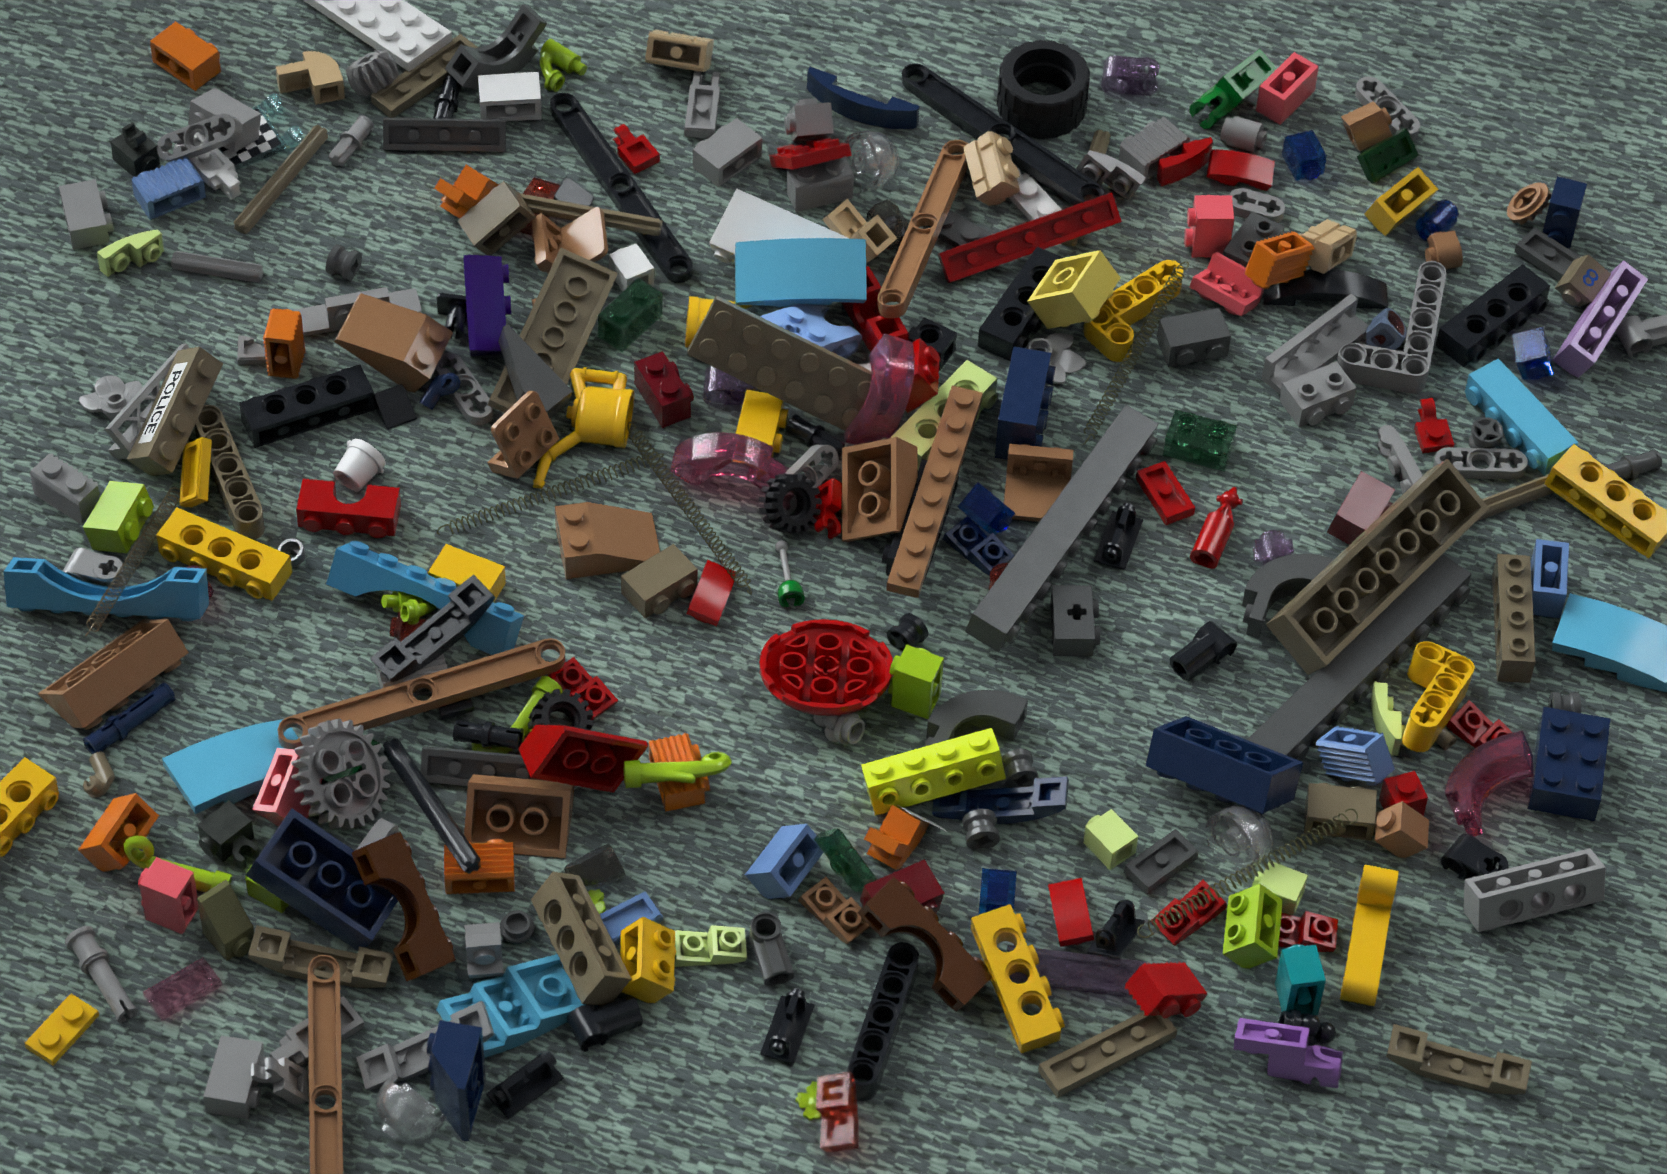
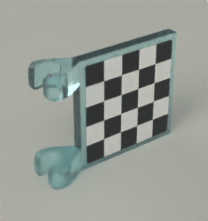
[218,94,304,170]

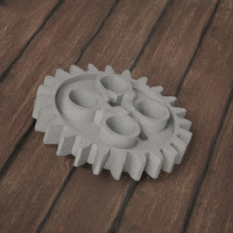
[291,718,390,831]

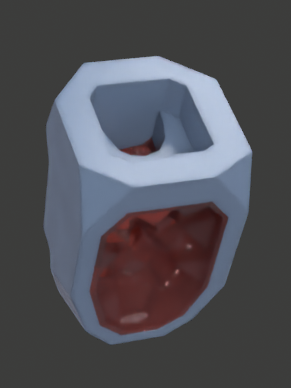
[1366,308,1407,350]

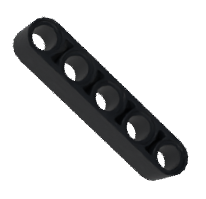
[846,942,919,1101]

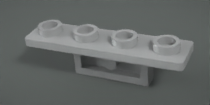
[293,287,422,337]

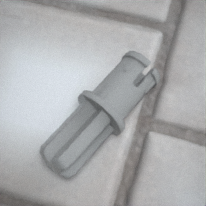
[328,116,374,167]

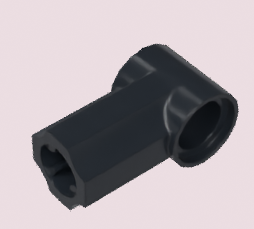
[1169,621,1237,681]
[567,995,643,1052]

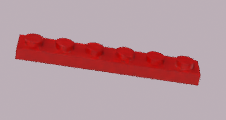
[937,193,1122,283]

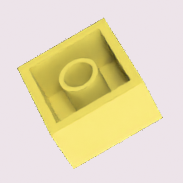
[1027,250,1120,329]

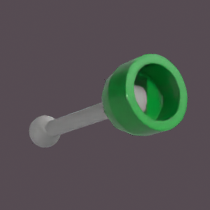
[775,540,805,607]

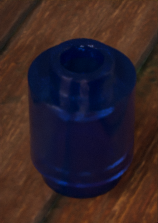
[1415,199,1459,241]

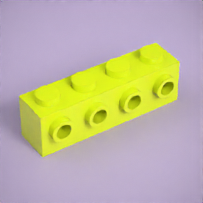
[861,728,1006,816]

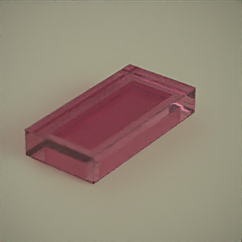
[143,957,222,1021]

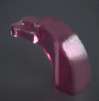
[844,333,915,445]
[670,432,789,489]
[1445,730,1534,836]

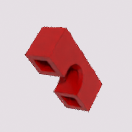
[841,266,909,363]
[296,479,401,538]

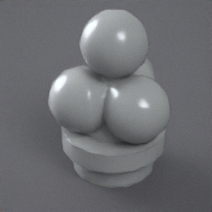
[813,712,865,745]

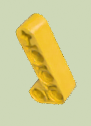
[1083,260,1183,362]
[1402,641,1475,752]
[1340,864,1399,1006]

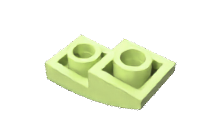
[97,230,164,277]
[1371,682,1406,756]
[674,925,747,967]

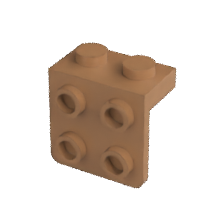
[532,207,608,273]
[487,391,559,479]
[1003,444,1074,522]

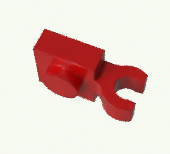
[613,124,660,175]
[1414,398,1454,453]
[813,478,842,539]

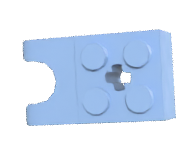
[760,304,862,359]

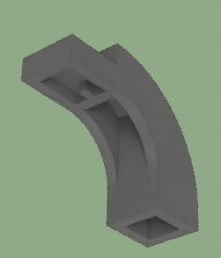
[445,4,548,89]
[1242,554,1334,638]
[924,690,1028,747]

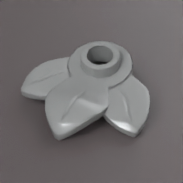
[1025,333,1086,384]
[79,375,142,420]

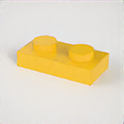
[25,993,99,1066]

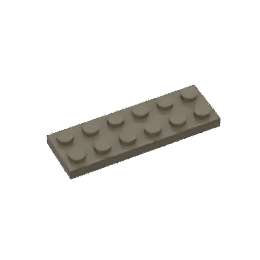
[488,248,618,420]
[687,295,888,437]

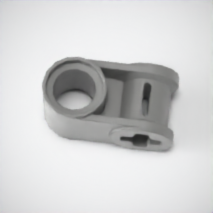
[63,548,127,587]

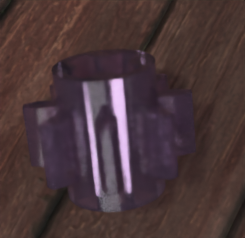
[1253,530,1294,565]

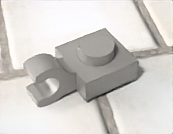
[251,1057,308,1105]

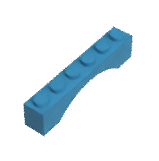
[326,541,524,655]
[3,557,209,621]

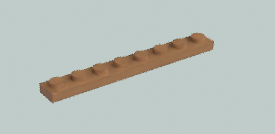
[886,386,983,598]

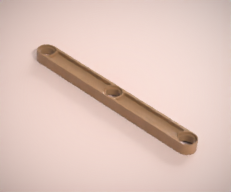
[878,140,968,318]
[277,638,565,749]
[307,954,343,1174]

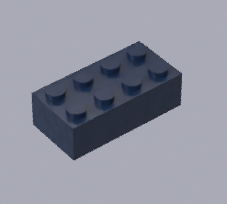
[1145,716,1303,815]
[246,808,398,951]

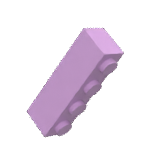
[1553,260,1648,378]

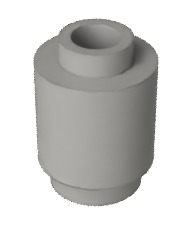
[1220,116,1267,153]

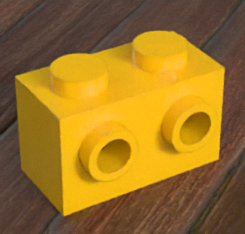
[620,917,676,1003]

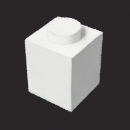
[609,243,654,297]

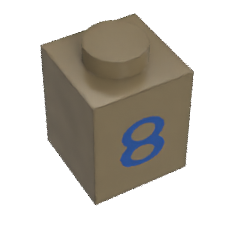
[1555,254,1611,307]

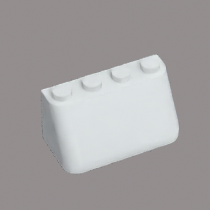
[709,189,849,264]

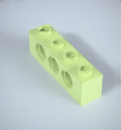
[891,360,998,469]

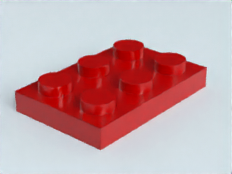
[769,137,852,169]

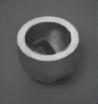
[278,538,305,568]

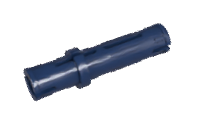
[83,683,176,754]

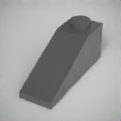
[498,324,573,419]

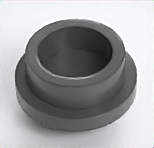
[500,910,535,944]

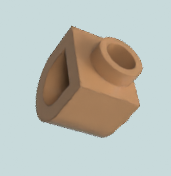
[1425,230,1463,270]

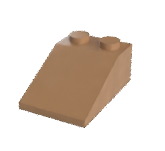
[334,293,453,393]
[842,437,918,542]
[555,502,660,579]

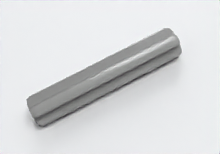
[171,251,263,283]

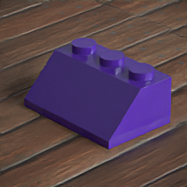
[463,255,513,356]

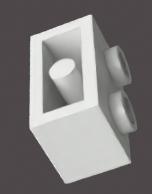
[478,72,542,121]

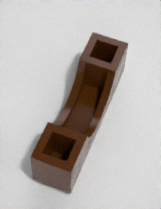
[351,831,456,981]
[858,877,992,1012]

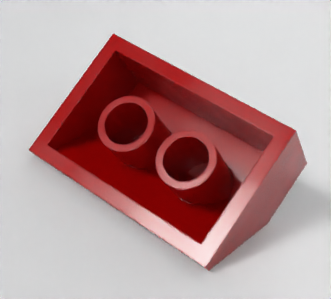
[518,725,648,793]

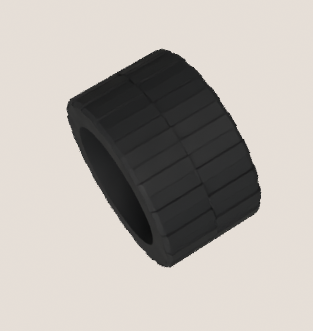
[997,40,1090,139]

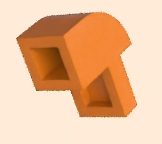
[434,165,499,219]
[864,805,930,870]

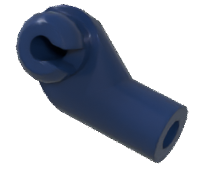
[419,373,460,410]

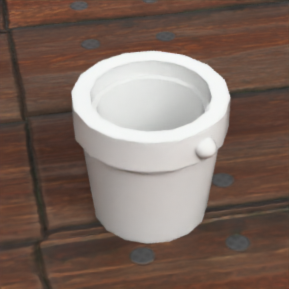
[333,439,386,492]

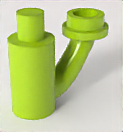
[539,39,587,92]
[381,591,436,624]

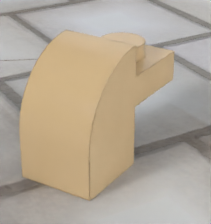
[276,51,345,105]
[822,199,897,263]

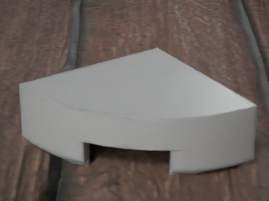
[237,336,266,365]

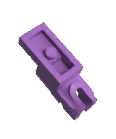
[1234,1018,1343,1088]

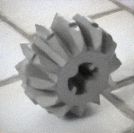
[345,50,399,96]

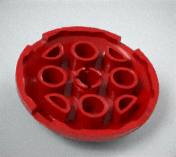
[759,619,893,716]

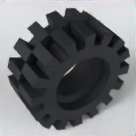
[758,474,822,533]
[528,689,594,730]

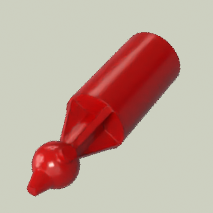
[1190,487,1243,569]

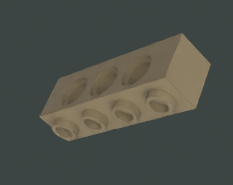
[1492,554,1536,683]
[531,872,631,1006]

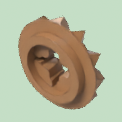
[1507,183,1552,225]

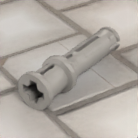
[65,926,138,1023]

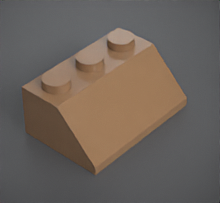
[464,774,574,858]

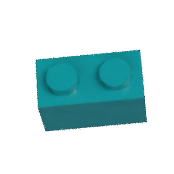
[1275,944,1326,1015]

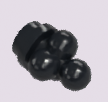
[1278,1009,1336,1046]

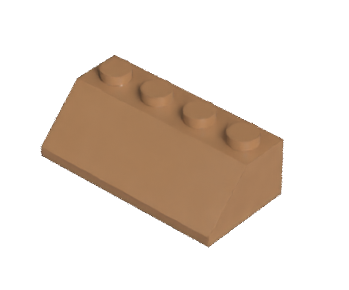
[38,619,189,730]

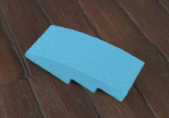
[735,238,867,307]
[1552,593,1667,692]
[162,719,299,814]
[436,954,598,1058]

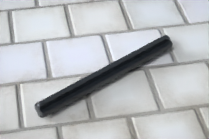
[383,738,481,874]

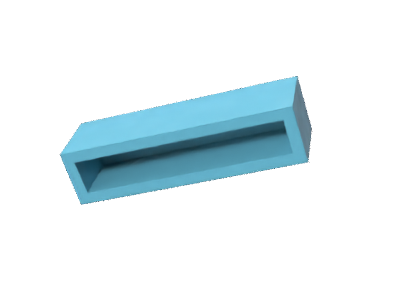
[1465,359,1579,476]

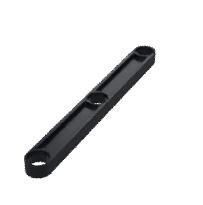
[902,63,1105,205]
[550,92,693,283]

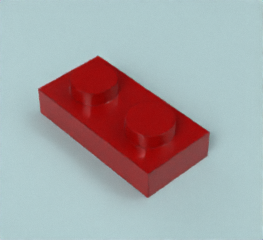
[1136,461,1195,525]

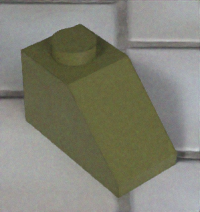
[197,880,254,961]

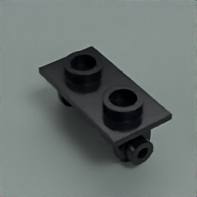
[1094,503,1143,570]
[1087,900,1145,960]
[760,988,815,1064]
[486,1052,564,1119]

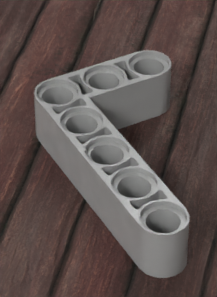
[1337,261,1447,394]

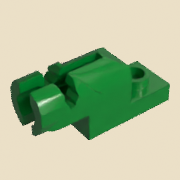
[1189,49,1277,129]

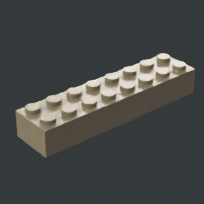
[1266,459,1490,675]

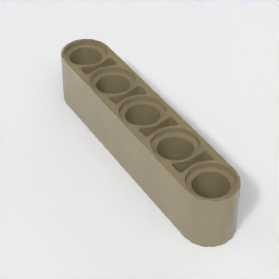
[195,405,265,540]

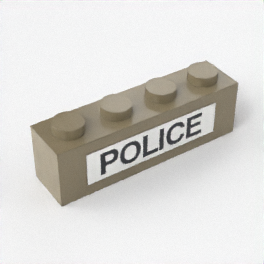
[127,347,223,476]

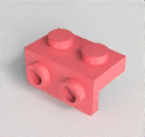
[1189,252,1264,316]

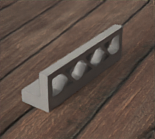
[1262,293,1369,394]
[105,344,189,460]

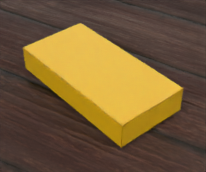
[179,437,212,507]

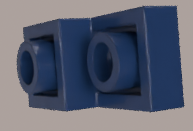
[942,516,1015,576]

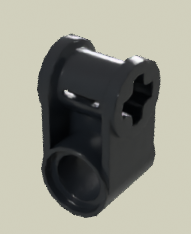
[1440,833,1508,880]

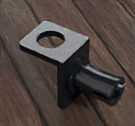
[437,293,467,339]

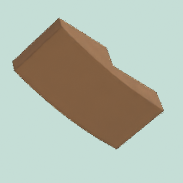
[798,877,871,945]

